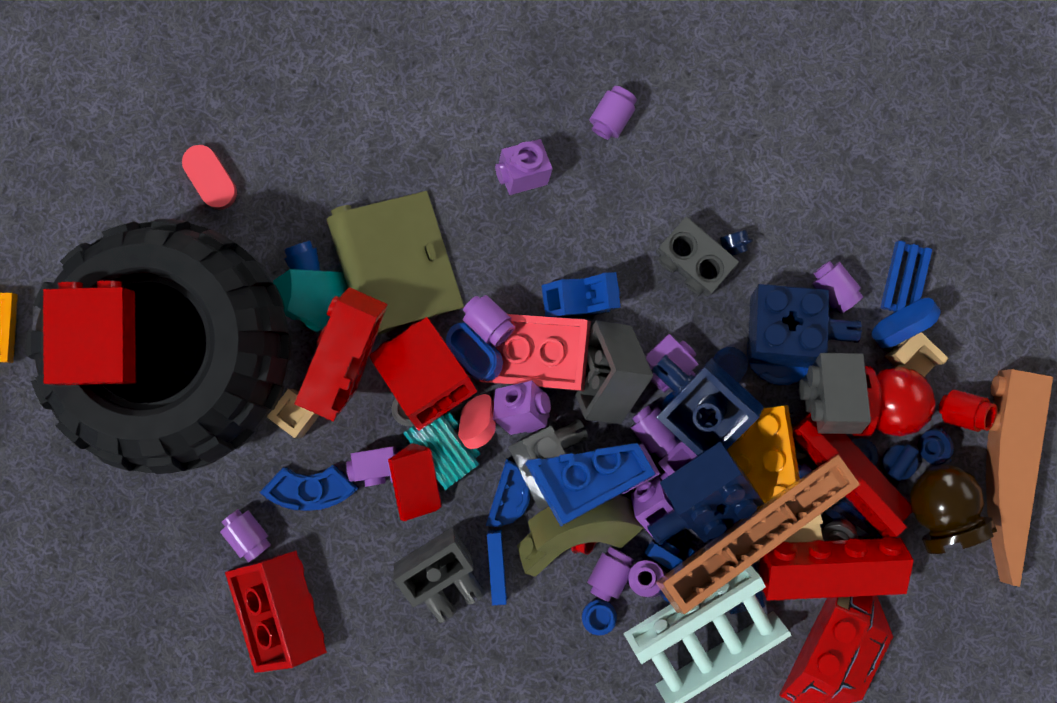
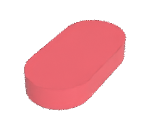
[182,145,237,210]
[458,394,496,449]

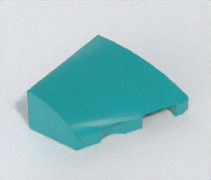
[273,269,348,332]

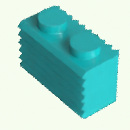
[403,411,481,490]

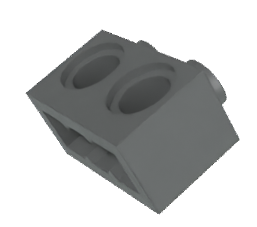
[656,216,739,297]

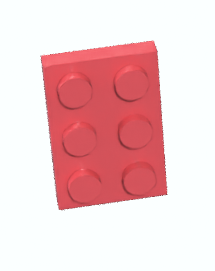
[480,314,591,391]

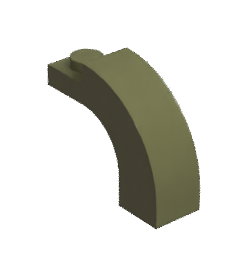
[517,495,644,577]

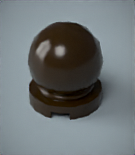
[910,464,997,554]

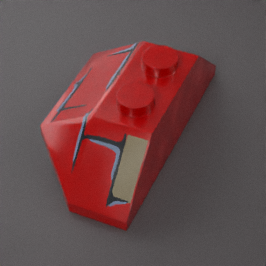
[779,596,893,703]

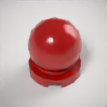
[852,366,936,436]

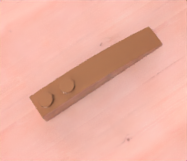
[986,369,1053,587]
[656,455,860,615]

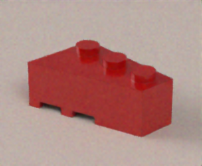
[294,287,388,422]

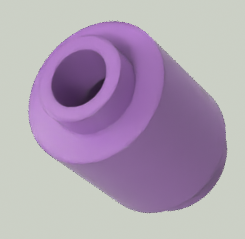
[589,86,637,140]
[812,261,863,314]
[463,295,515,347]
[631,406,681,459]
[220,509,271,563]
[587,546,634,602]
[628,560,667,598]

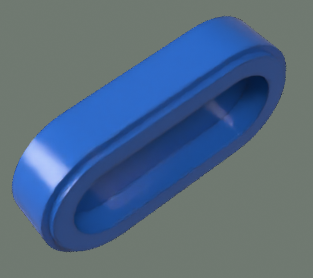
[872,298,941,348]
[446,323,503,381]

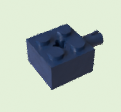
[748,284,862,368]
[651,354,764,456]
[647,442,764,545]

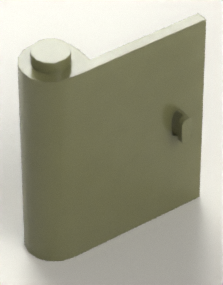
[326,191,464,336]

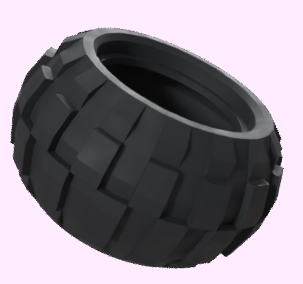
[26,219,292,474]

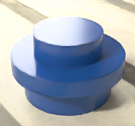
[582,599,617,636]

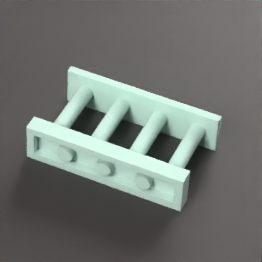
[623,566,792,703]

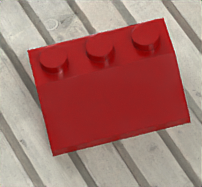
[225,550,327,673]

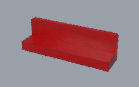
[792,412,912,538]

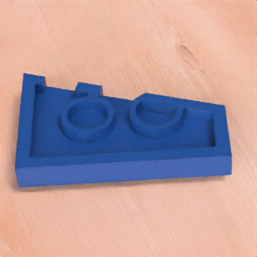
[525,443,655,527]

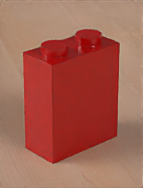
[43,281,136,385]
[368,317,478,431]

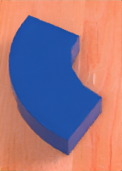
[260,465,359,511]

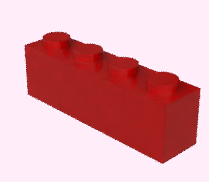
[758,537,914,601]

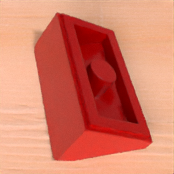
[388,443,442,521]

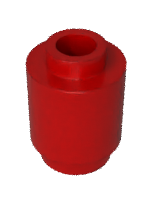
[939,389,997,432]

